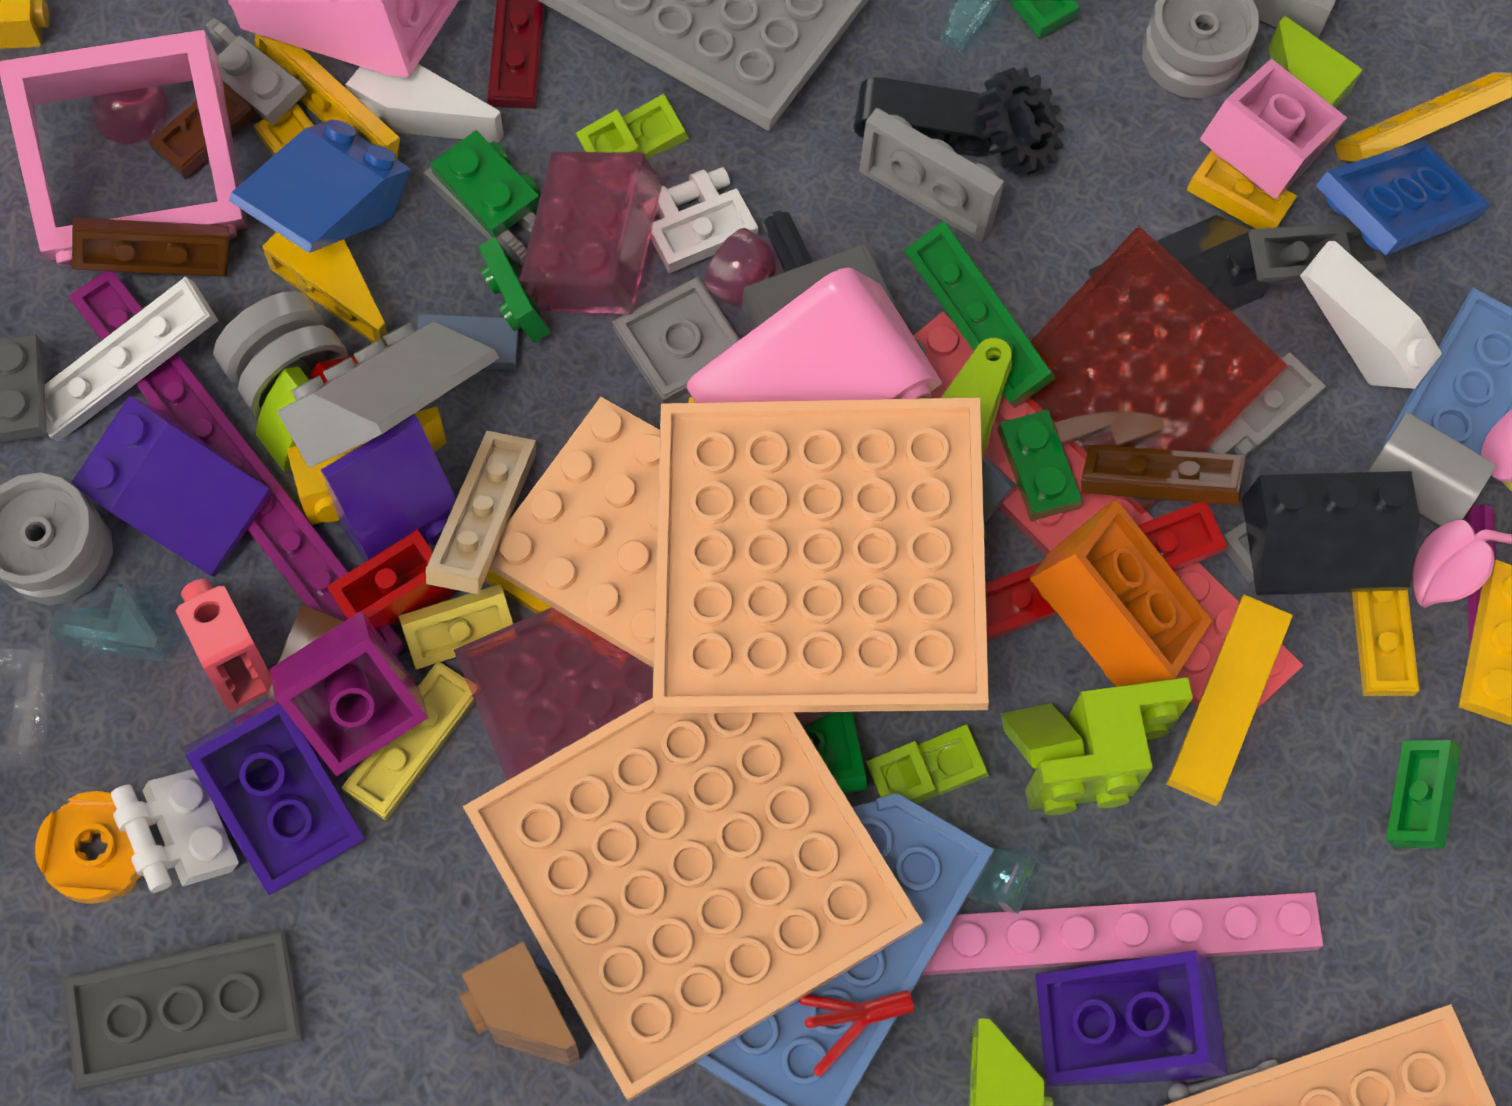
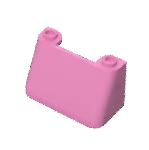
[686,267,942,403]

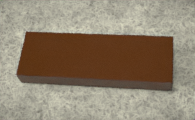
[72,218,229,277]
[1081,444,1246,505]

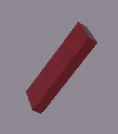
[487,0,545,109]

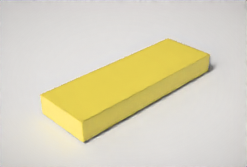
[341,661,482,822]

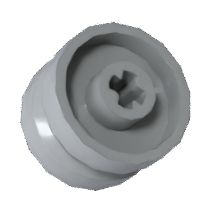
[1142,0,1259,99]
[213,291,349,418]
[0,472,113,605]

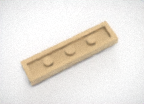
[426,431,536,594]

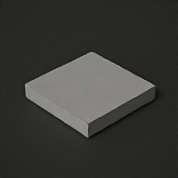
[612,277,740,404]

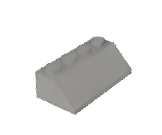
[277,321,499,468]

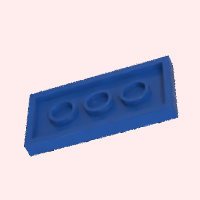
[1316,139,1490,255]

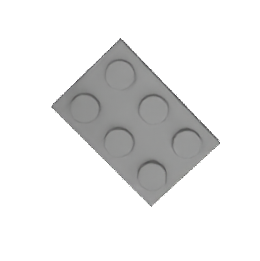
[859,107,1004,243]

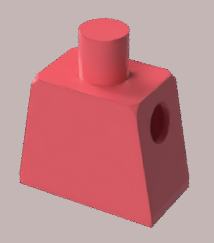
[175,579,272,713]

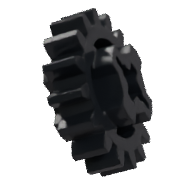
[977,67,1064,175]

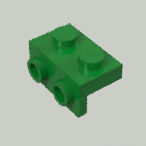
[430,130,542,238]

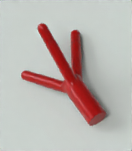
[799,990,914,1076]

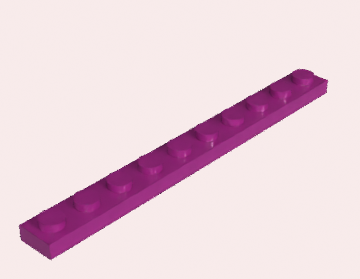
[68,271,406,656]

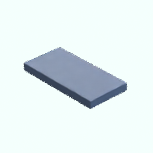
[1381,287,1512,455]

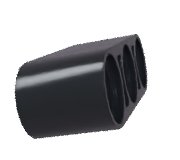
[853,77,992,157]

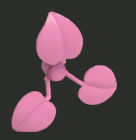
[1413,409,1512,608]

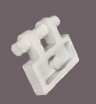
[634,167,758,273]
[111,769,239,893]

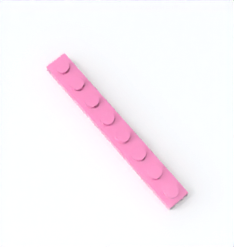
[922,892,1323,975]

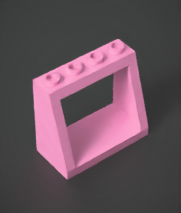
[228,0,459,77]
[0,30,248,266]

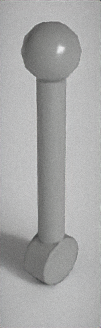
[1168,1060,1279,1102]

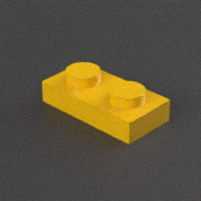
[1187,150,1297,229]

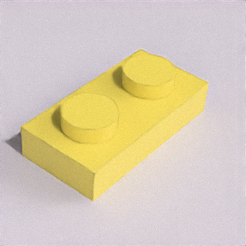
[399,584,517,670]

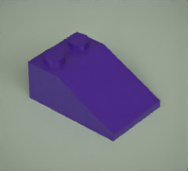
[71,396,274,577]
[321,414,456,562]
[185,696,365,895]
[1035,950,1227,1087]

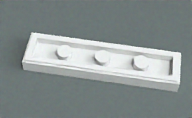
[44,277,218,441]

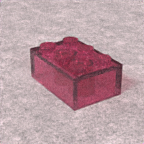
[519,152,662,314]

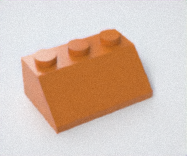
[1029,499,1213,687]

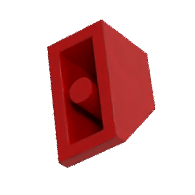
[326,530,455,628]

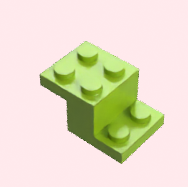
[1025,677,1193,816]

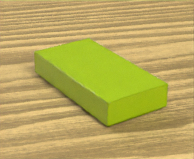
[1001,703,1085,769]

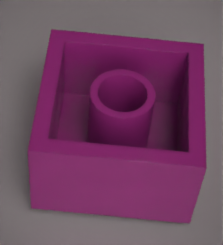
[270,611,429,776]

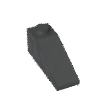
[1248,222,1387,287]

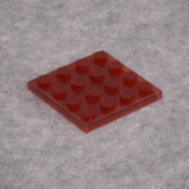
[1026,225,1290,515]

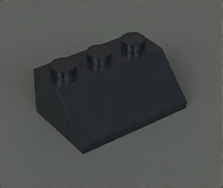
[1088,215,1270,353]
[1242,471,1420,595]

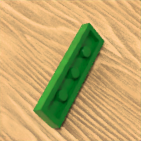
[904,220,1056,408]

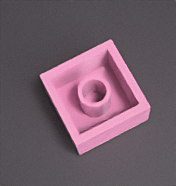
[1199,59,1348,200]

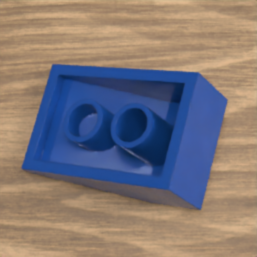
[229,119,411,253]

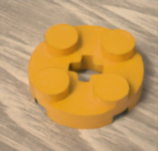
[35,791,141,904]

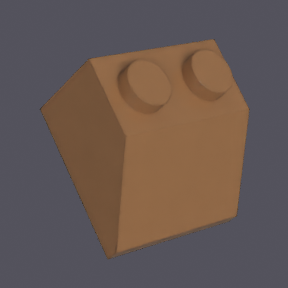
[459,942,580,1066]

